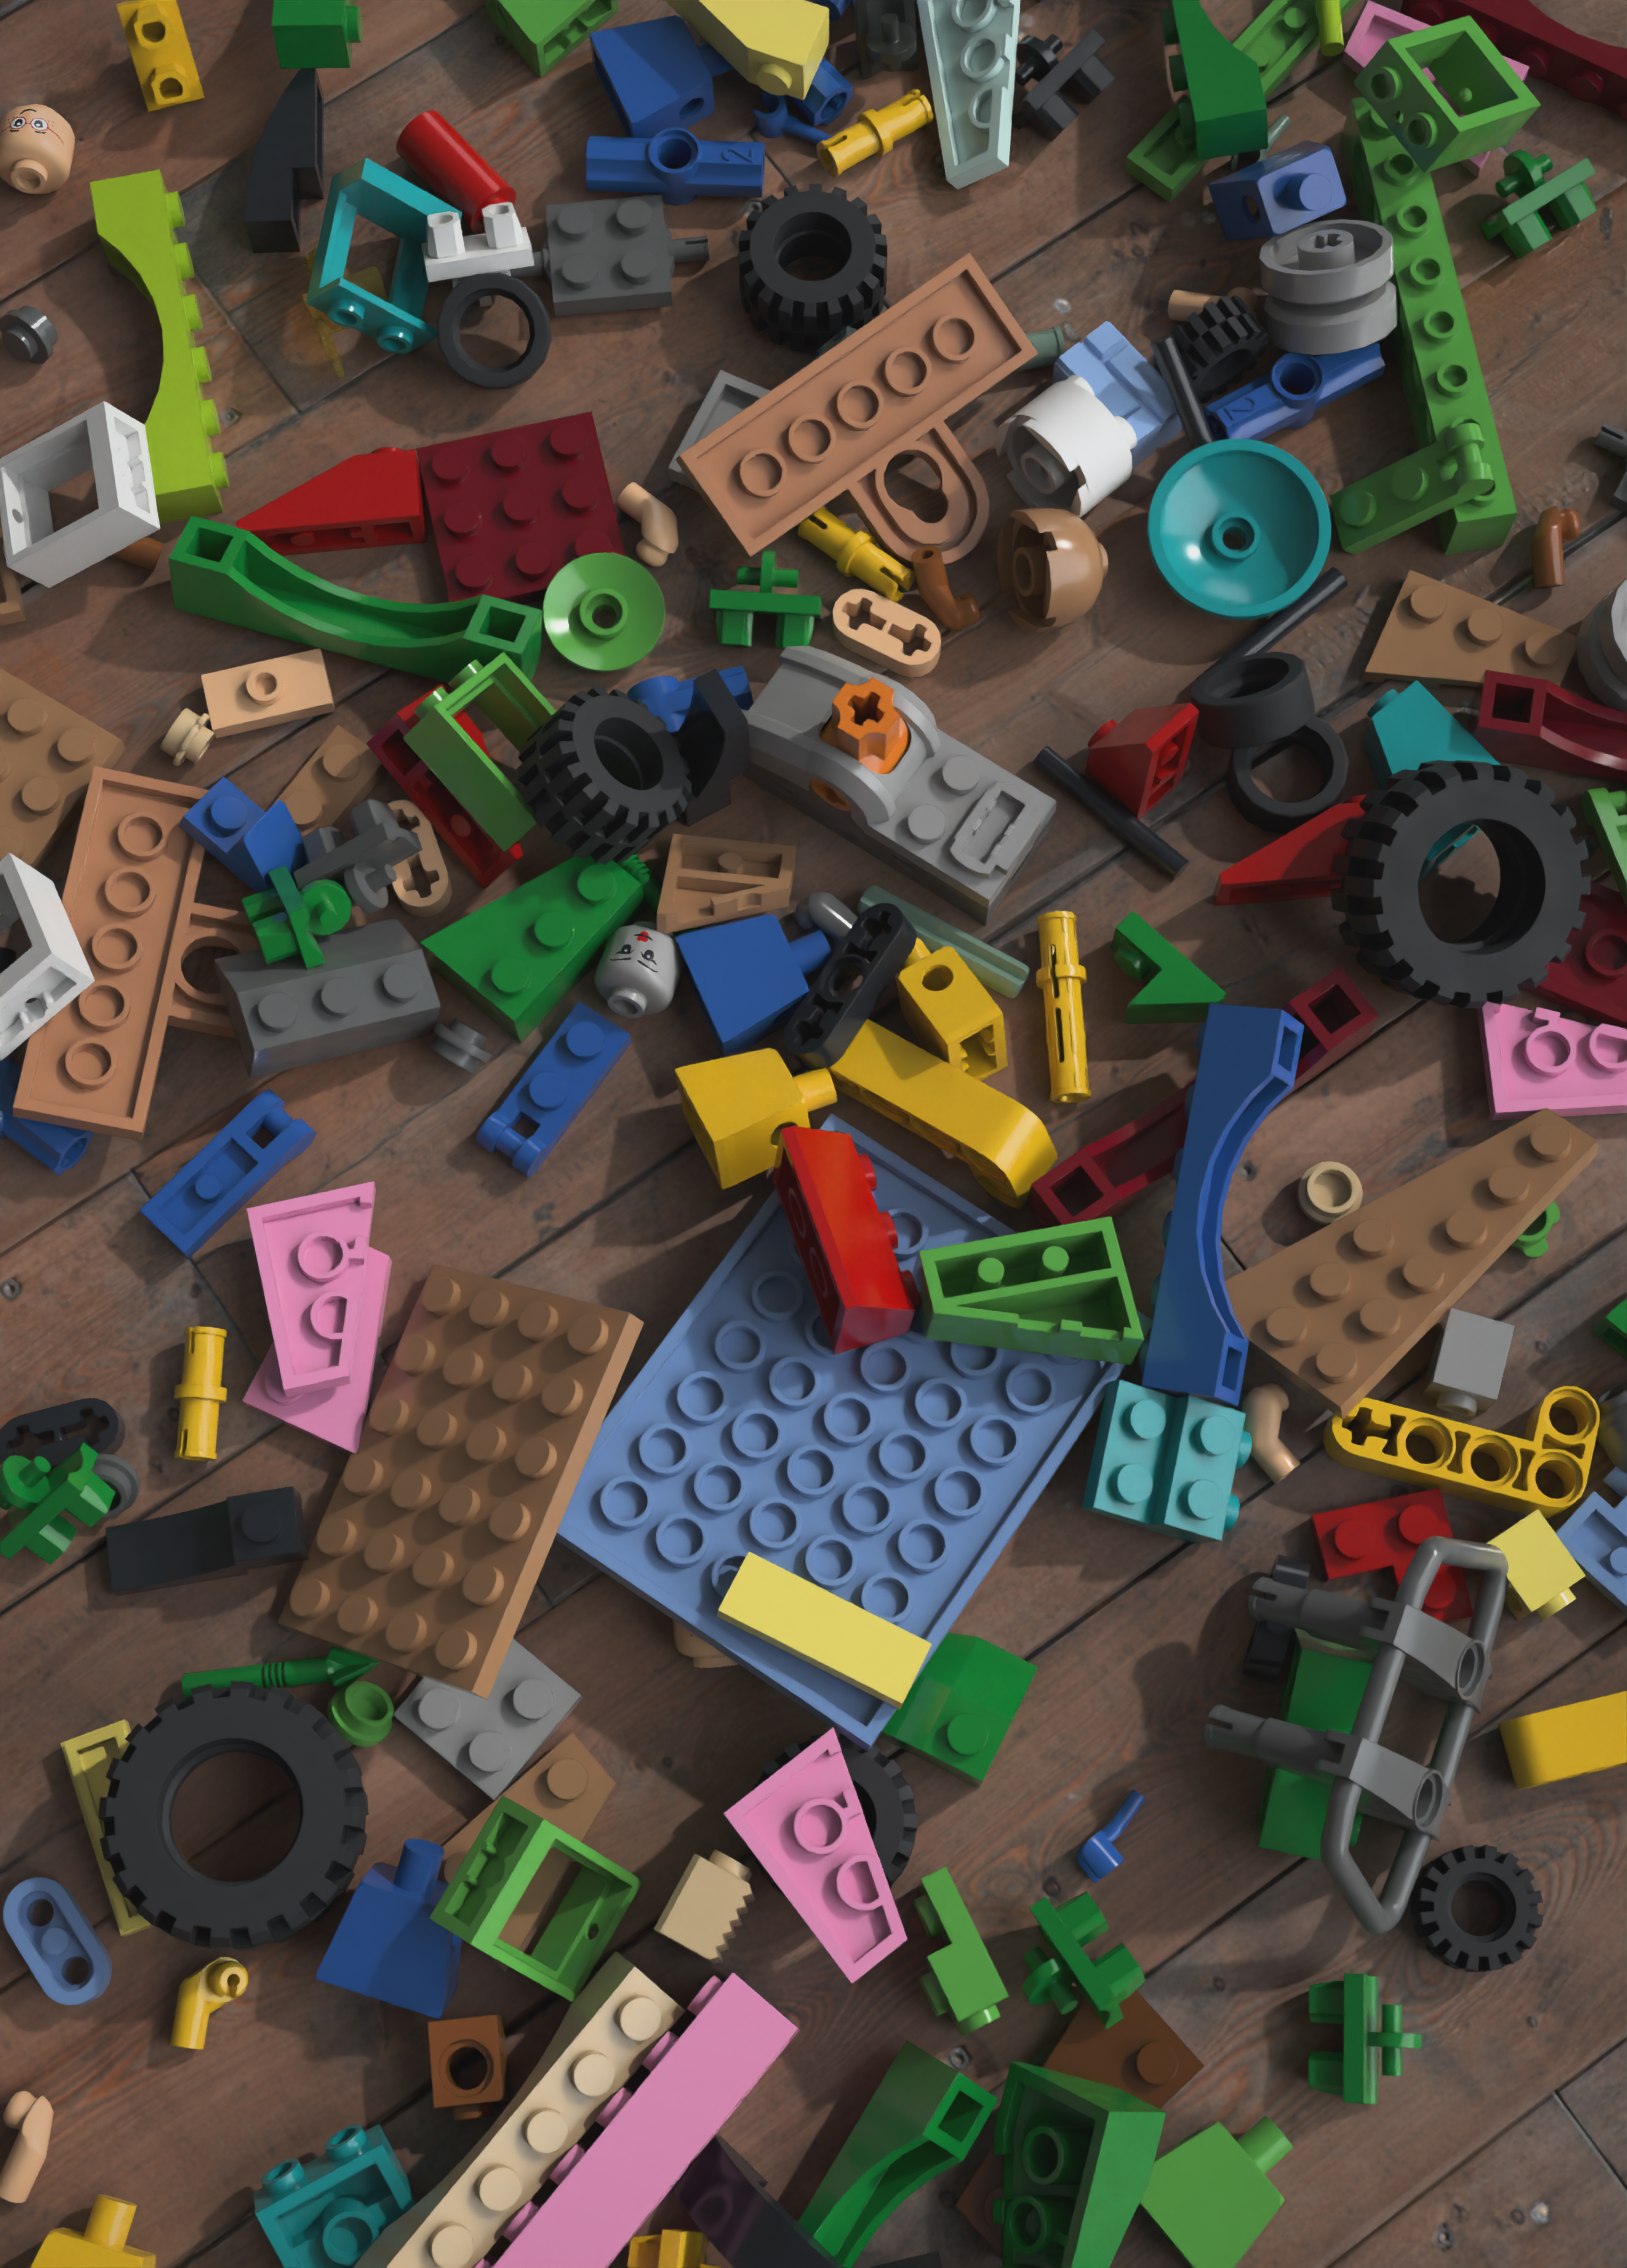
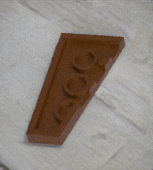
[954,1990,1204,2259]

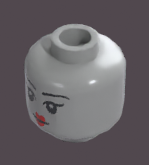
[594,921,685,1018]

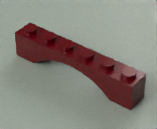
[1400,0,1627,121]
[1467,670,1627,782]
[1027,966,1379,1228]

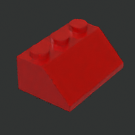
[772,1126,920,1355]

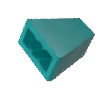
[1362,680,1500,884]

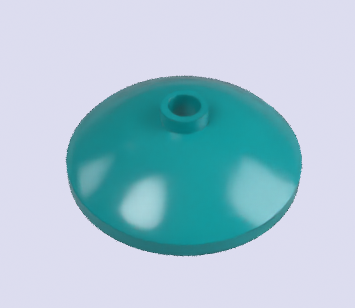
[1147,438,1331,620]

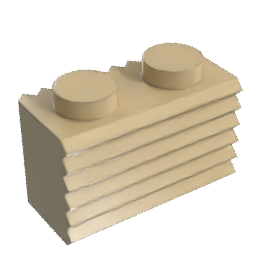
[654,1849,755,1964]

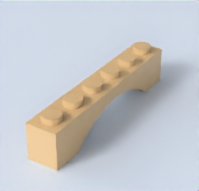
[353,1951,685,2268]

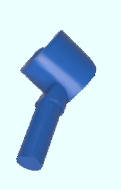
[752,91,832,146]
[1077,1790,1146,1882]

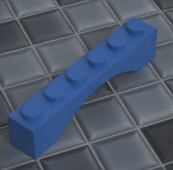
[1139,1003,1304,1406]

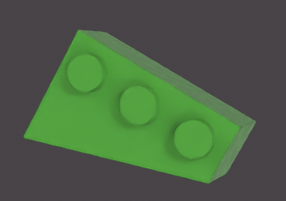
[912,1216,1144,1365]

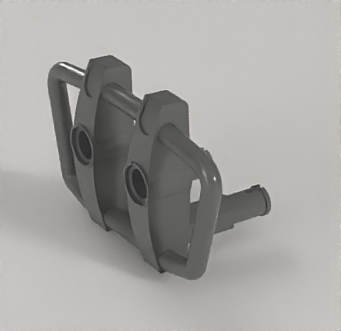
[1204,1536,1509,1935]

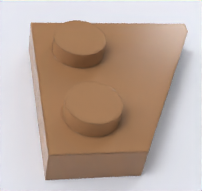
[656,834,796,934]

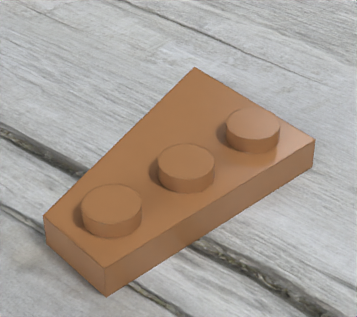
[1361,570,1577,689]
[437,1732,617,1974]

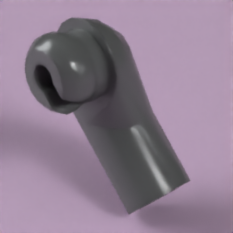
[795,892,866,960]

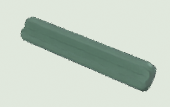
[857,885,1029,998]

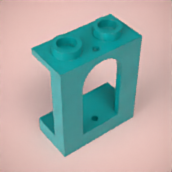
[306,157,462,355]

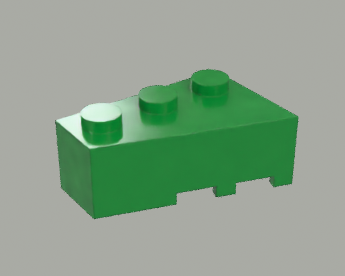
[420,855,646,1044]
[1255,1628,1376,1861]

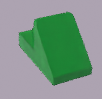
[1111,910,1227,1024]

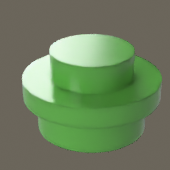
[327,1681,394,1747]

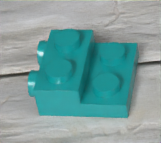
[1081,1379,1252,1544]
[254,2124,417,2268]

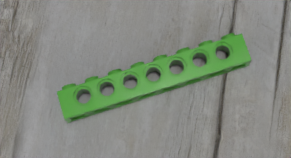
[1341,97,1517,555]

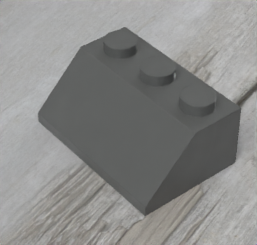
[214,918,441,1079]

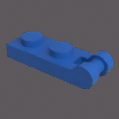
[476,1001,632,1178]
[140,1089,316,1259]

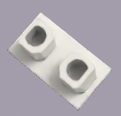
[421,202,534,307]

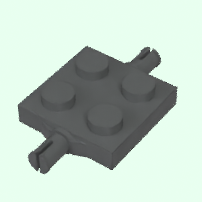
[510,194,710,317]

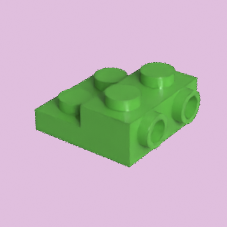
[912,1866,1009,2036]

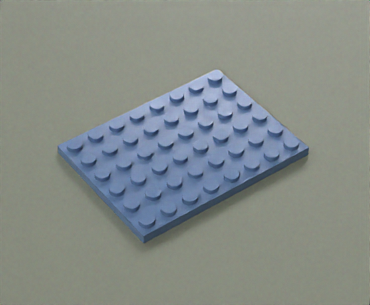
[554,1113,1153,1752]

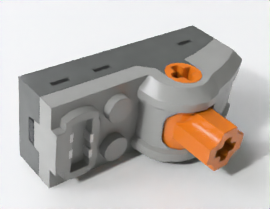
[741,646,1057,926]

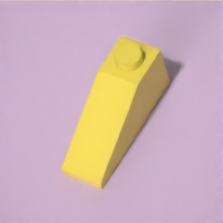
[665,0,829,101]

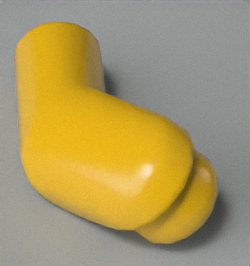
[169,1957,248,2049]

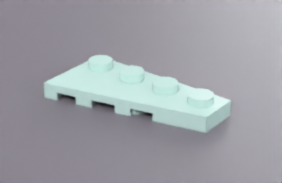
[917,0,1020,190]

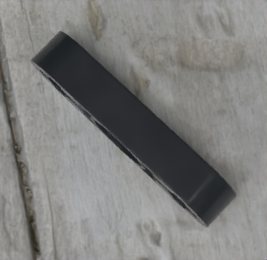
[783,903,917,1070]

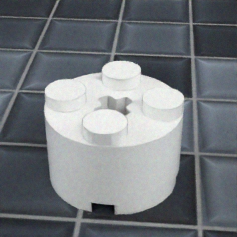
[995,375,1137,518]

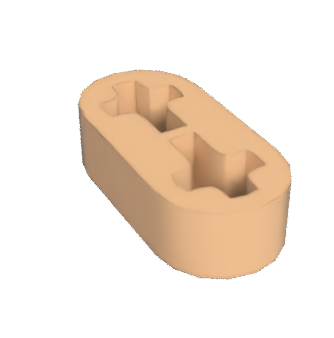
[832,589,941,678]
[388,800,452,917]

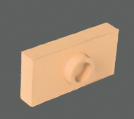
[201,648,336,738]

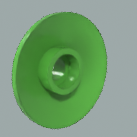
[543,552,665,673]

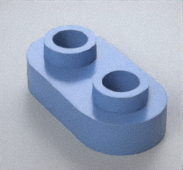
[3,1877,112,2006]

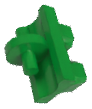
[1479,149,1597,259]
[709,550,822,650]
[241,865,352,969]
[0,1442,115,1565]
[1022,1891,1146,2029]
[1308,1973,1422,2104]

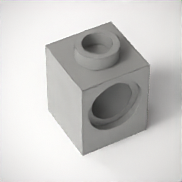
[1421,1308,1515,1416]

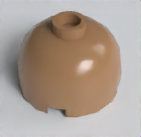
[997,508,1108,633]

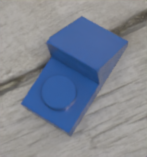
[179,776,307,893]

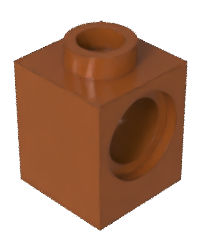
[428,2014,510,2121]

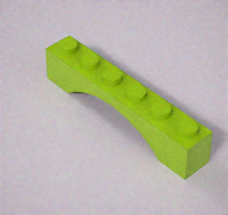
[90,169,230,524]

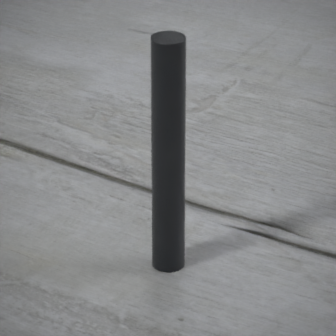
[1150,334,1215,450]
[1196,567,1347,680]
[1033,746,1190,880]

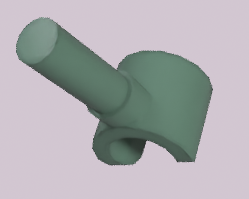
[1231,114,1291,169]

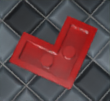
[1309,1487,1473,1624]

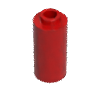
[396,110,516,234]

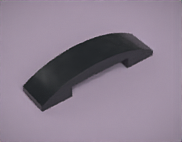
[674,2135,845,2268]

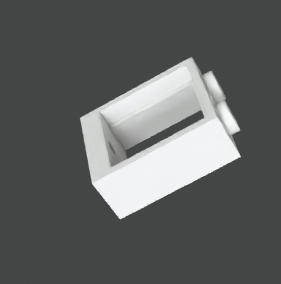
[0,401,160,588]
[0,853,95,1061]

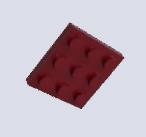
[416,411,626,605]

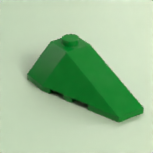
[743,1632,1038,1788]

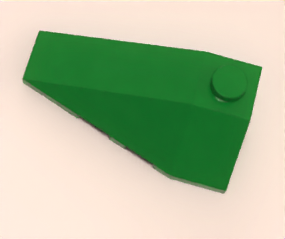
[993,2062,1166,2268]

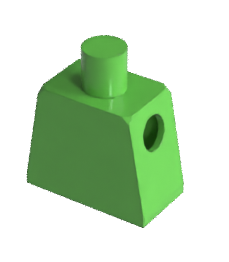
[485,0,619,78]
[1139,2115,1293,2268]

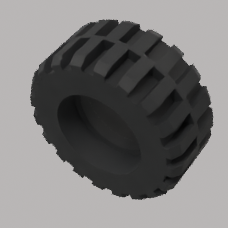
[1330,760,1591,1008]
[98,1681,369,1951]

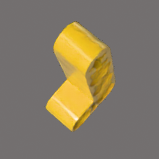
[827,1019,1058,1209]
[1323,1386,1600,1518]
[1498,1691,1627,1790]

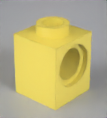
[1486,1509,1586,1621]

